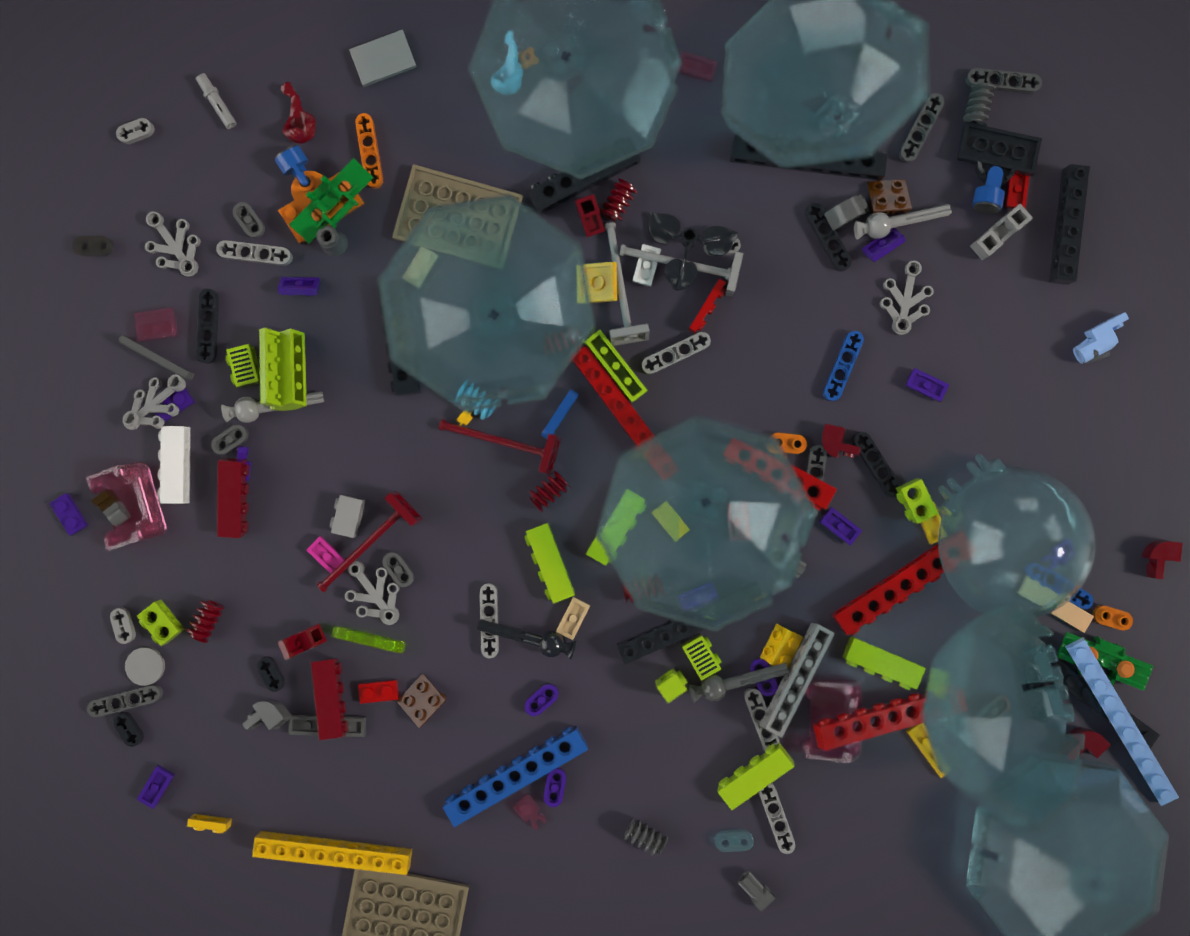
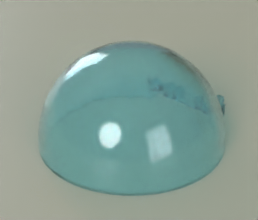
[936,454,1096,621]

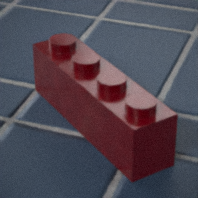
[217,458,249,538]
[311,659,349,740]

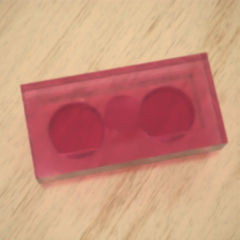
[676,51,718,82]

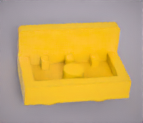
[760,624,803,668]

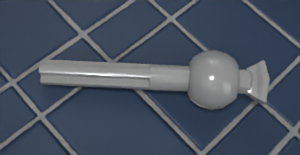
[854,204,952,240]
[221,391,324,423]

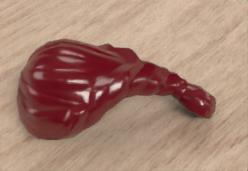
[281,82,316,144]

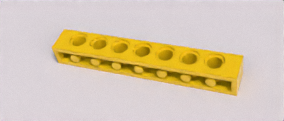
[252,831,412,875]

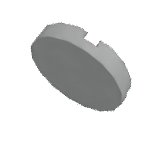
[125,647,165,686]

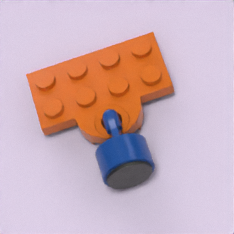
[275,145,365,244]

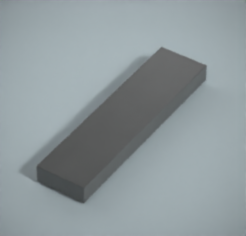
[118,335,195,380]
[288,714,366,737]

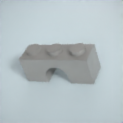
[970,204,1033,260]

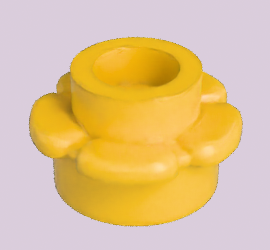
[456,409,473,426]

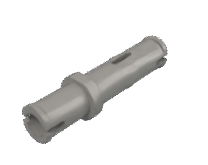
[196,73,237,129]

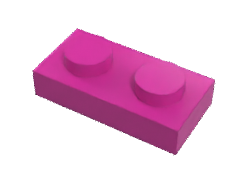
[307,536,345,574]

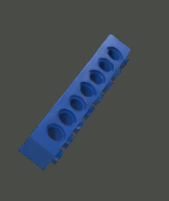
[442,726,588,827]

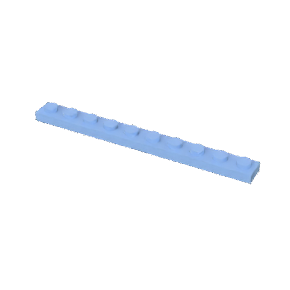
[1065,638,1179,806]

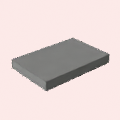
[349,29,417,87]

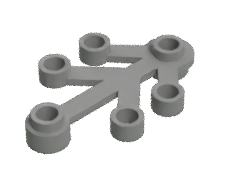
[145,211,201,277]
[880,261,934,335]
[122,374,186,430]
[345,561,400,625]

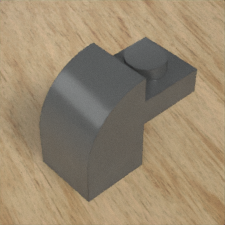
[824,195,870,231]
[242,700,292,730]

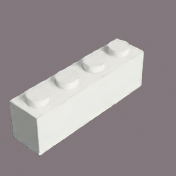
[157,426,190,504]

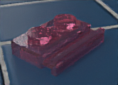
[134,307,178,342]

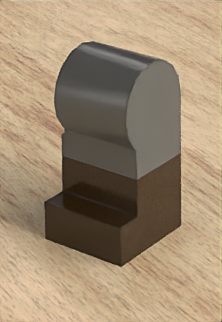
[91,489,131,527]

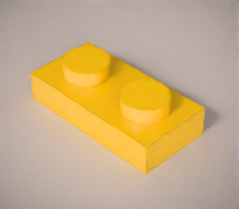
[187,814,232,833]

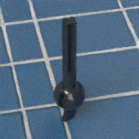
[477,619,576,660]

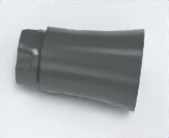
[317,227,348,257]

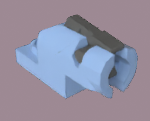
[1073,312,1129,364]

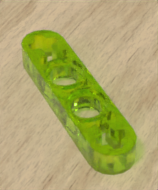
[331,626,406,653]

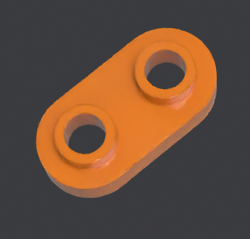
[768,433,807,454]
[1092,605,1133,631]

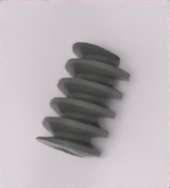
[963,83,996,126]
[624,818,668,856]

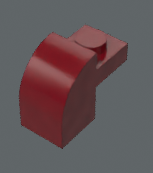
[575,194,605,237]
[822,424,861,459]
[1142,540,1183,579]
[278,624,327,660]
[1061,727,1111,761]

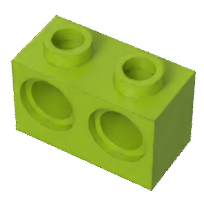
[896,478,938,524]
[137,600,185,646]
[655,668,687,703]

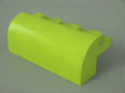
[259,328,307,411]

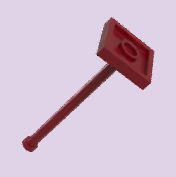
[439,419,562,475]
[317,491,423,593]

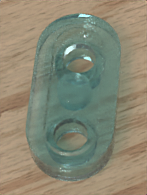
[715,830,754,852]

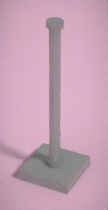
[604,222,649,346]
[620,244,743,297]

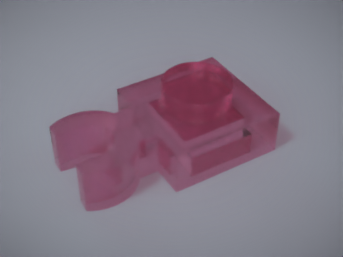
[513,794,546,830]

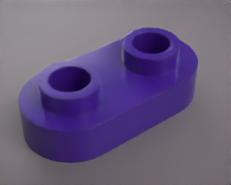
[750,658,778,696]
[525,683,559,716]
[544,767,566,807]

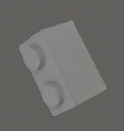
[330,495,366,538]

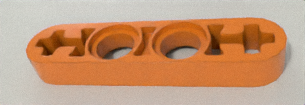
[355,113,383,189]

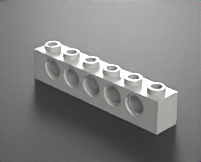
[759,622,835,738]

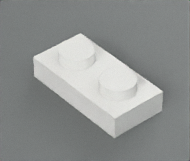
[633,244,661,287]

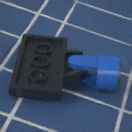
[957,122,1042,214]

